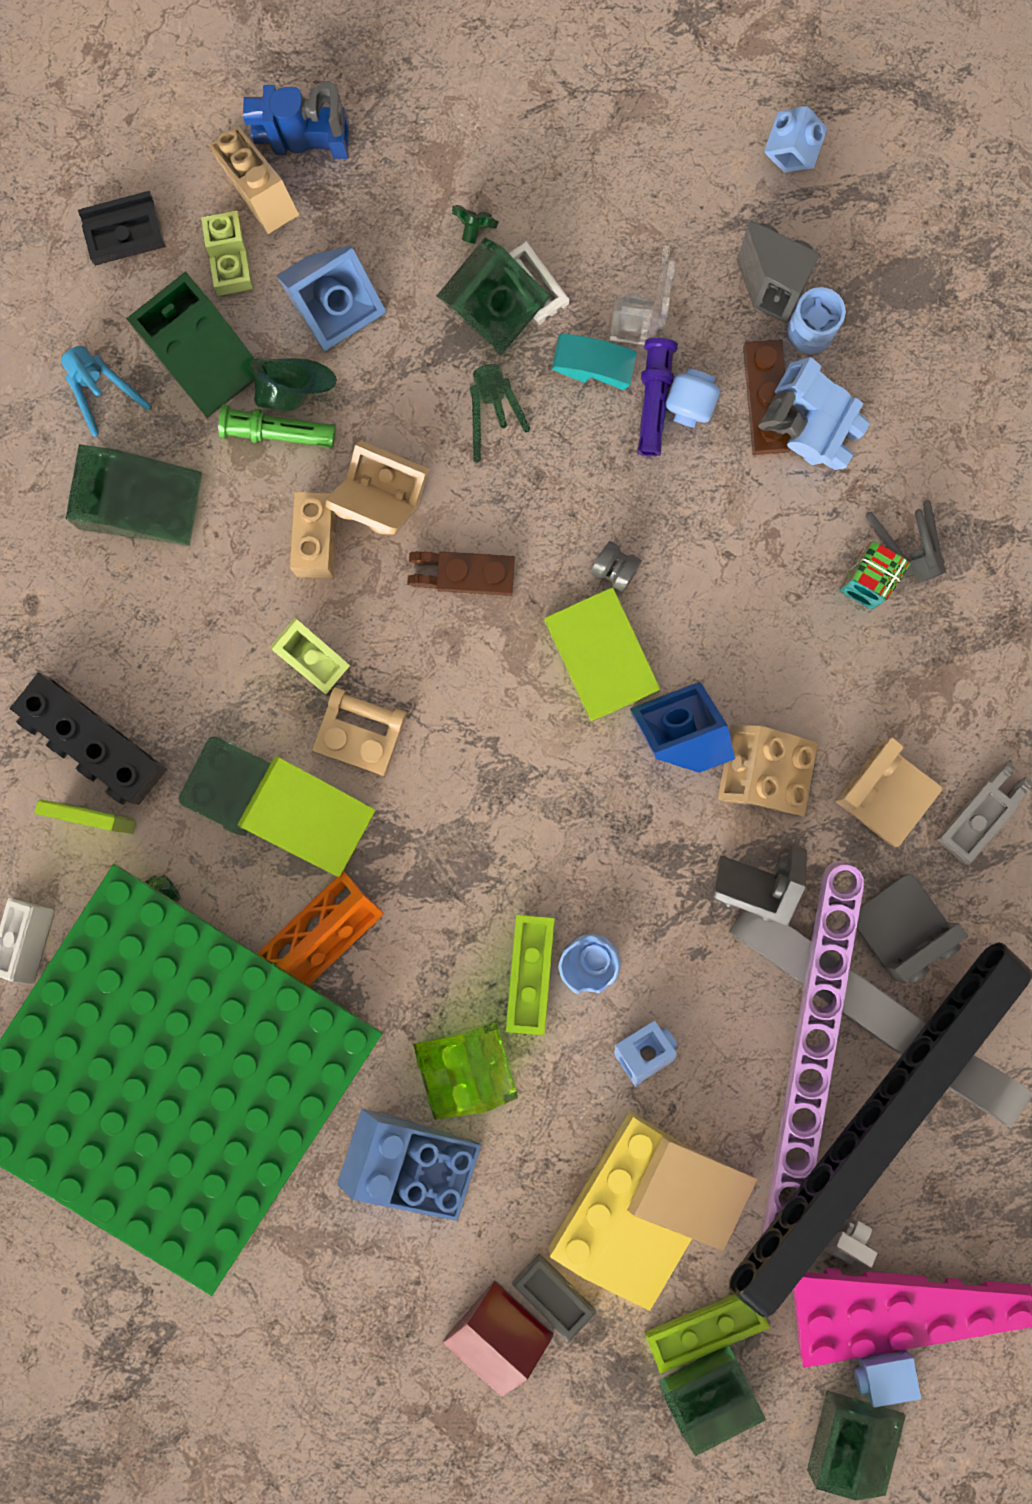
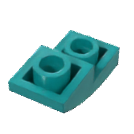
[551,334,637,390]

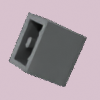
[736,220,820,323]

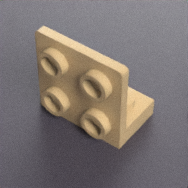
[717,725,818,816]
[835,737,942,847]

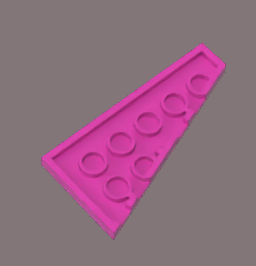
[793,1268,1032,1368]

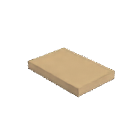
[627,1136,758,1251]

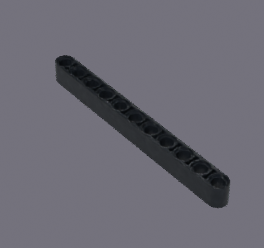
[729,942,1032,1317]

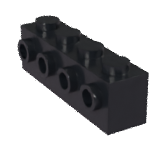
[9,672,167,805]

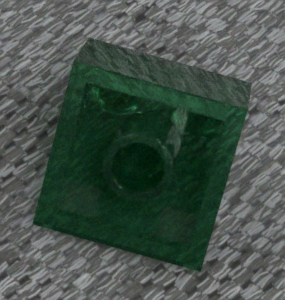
[436,237,551,355]

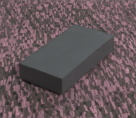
[512,1253,596,1342]

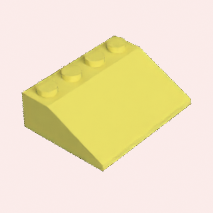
[549,1110,692,1311]

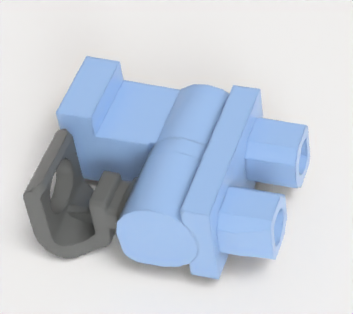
[758,357,870,470]

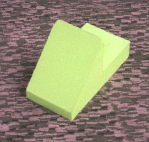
[269,618,350,694]

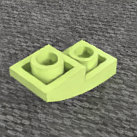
[201,211,253,296]

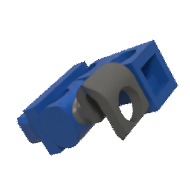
[243,81,349,159]

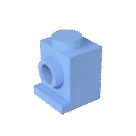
[614,1021,678,1087]

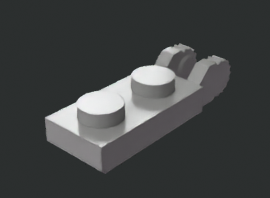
[936,761,1032,865]

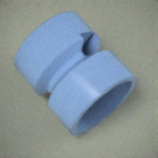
[787,287,846,354]

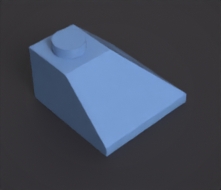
[276,246,387,352]

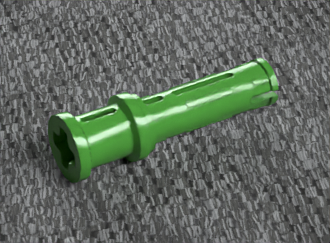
[219,404,336,449]

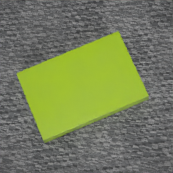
[544,587,661,722]
[237,756,376,877]

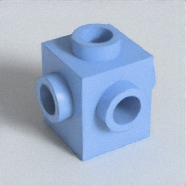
[764,106,827,173]

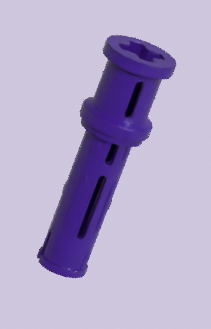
[637,338,678,457]

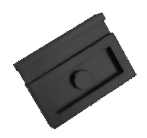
[78,191,166,266]

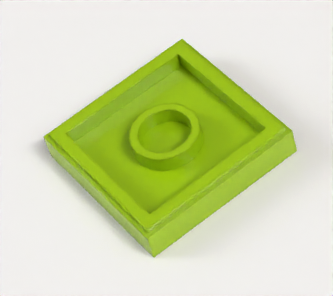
[34,799,136,834]

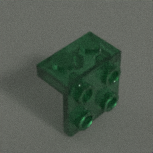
[179,736,271,836]

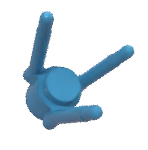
[61,346,151,436]

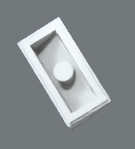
[0,898,54,984]

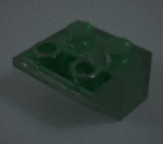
[659,1345,766,1457]
[807,1391,906,1501]

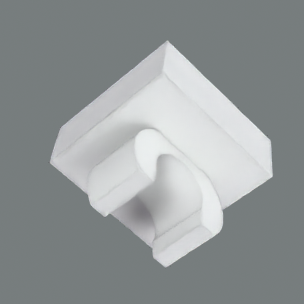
[824,1221,877,1270]

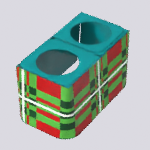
[839,542,911,610]

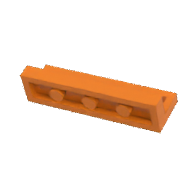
[258,871,384,986]

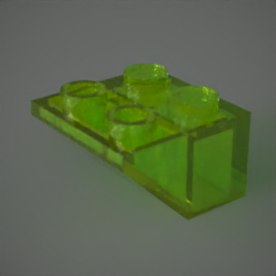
[413,1022,518,1120]

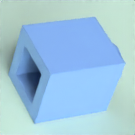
[854,1350,921,1408]

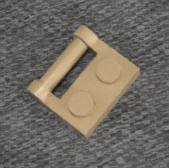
[312,687,407,777]

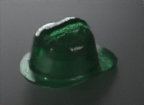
[249,358,337,411]

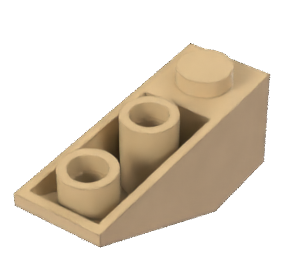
[208,126,299,234]

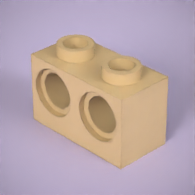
[290,492,338,579]

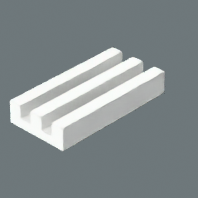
[496,241,569,325]

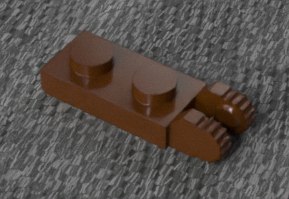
[407,551,515,596]

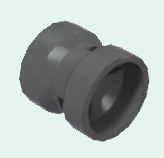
[590,541,642,593]

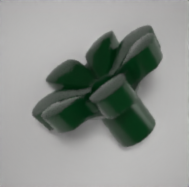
[452,205,499,244]

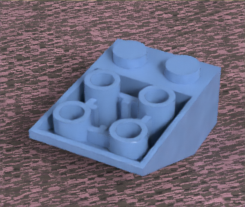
[337,1108,481,1221]

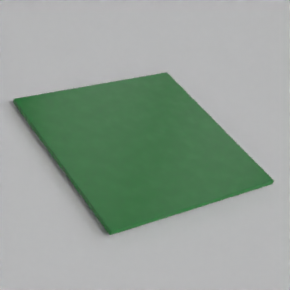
[0,863,383,1296]

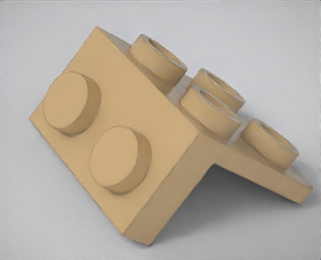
[325,440,430,535]

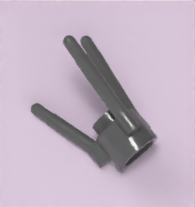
[866,500,946,583]

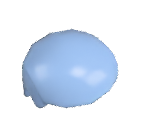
[558,934,621,994]

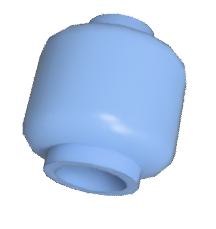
[666,368,721,428]

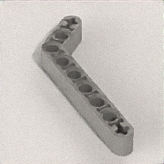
[729,910,1032,1128]

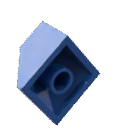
[630,682,735,773]

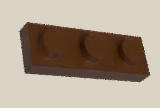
[743,339,791,455]

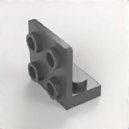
[712,844,807,926]

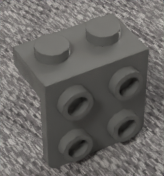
[857,874,968,983]

